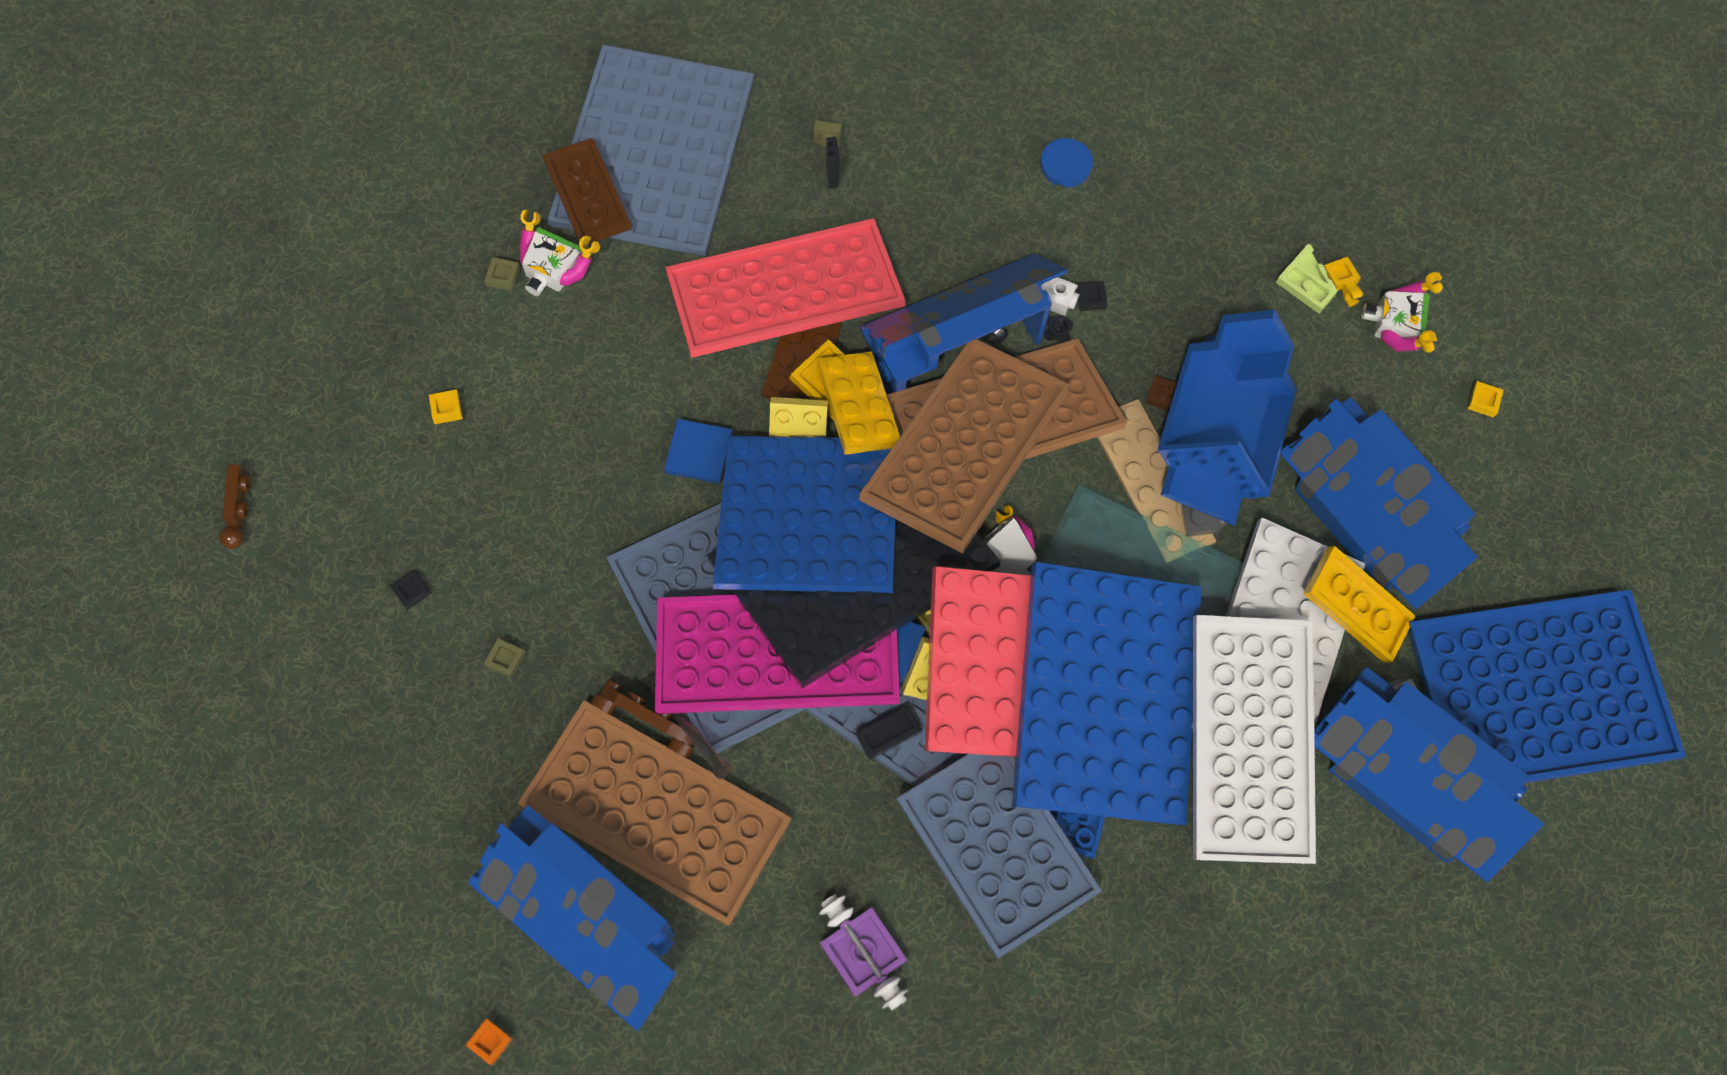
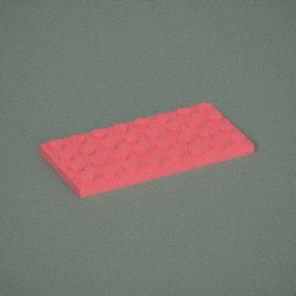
[665,218,905,358]

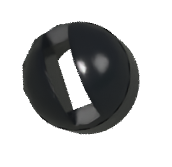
[985,328,1009,344]

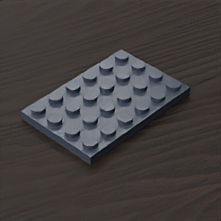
[896,754,1102,960]

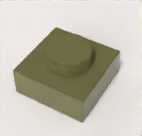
[814,120,842,147]
[485,257,520,291]
[484,639,526,679]

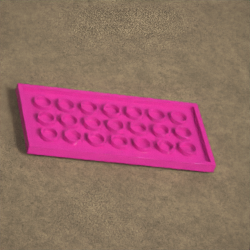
[655,595,900,714]

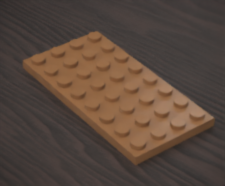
[887,338,1127,460]
[859,339,1071,553]
[518,700,792,927]

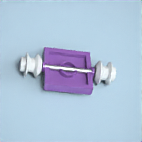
[819,894,909,1011]

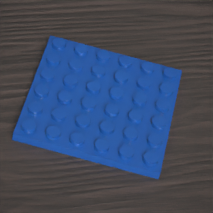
[713,436,896,593]

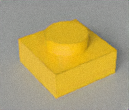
[1467,381,1504,418]
[429,389,463,424]

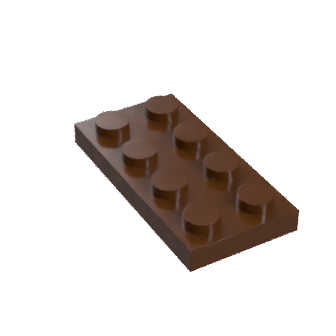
[542,138,632,245]
[761,321,843,400]

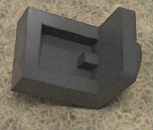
[1181,506,1225,538]

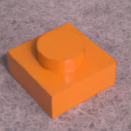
[466,1018,513,1066]

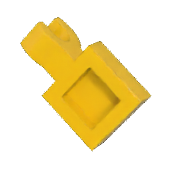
[1324,257,1363,307]

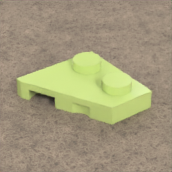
[1276,243,1338,314]

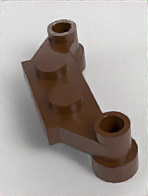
[590,679,697,759]

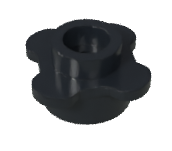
[1044,316,1073,343]

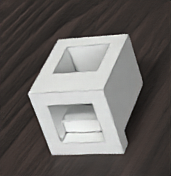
[1041,277,1080,316]

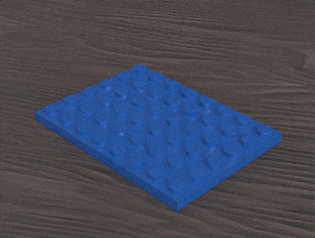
[1012,562,1202,825]
[1408,590,1686,783]

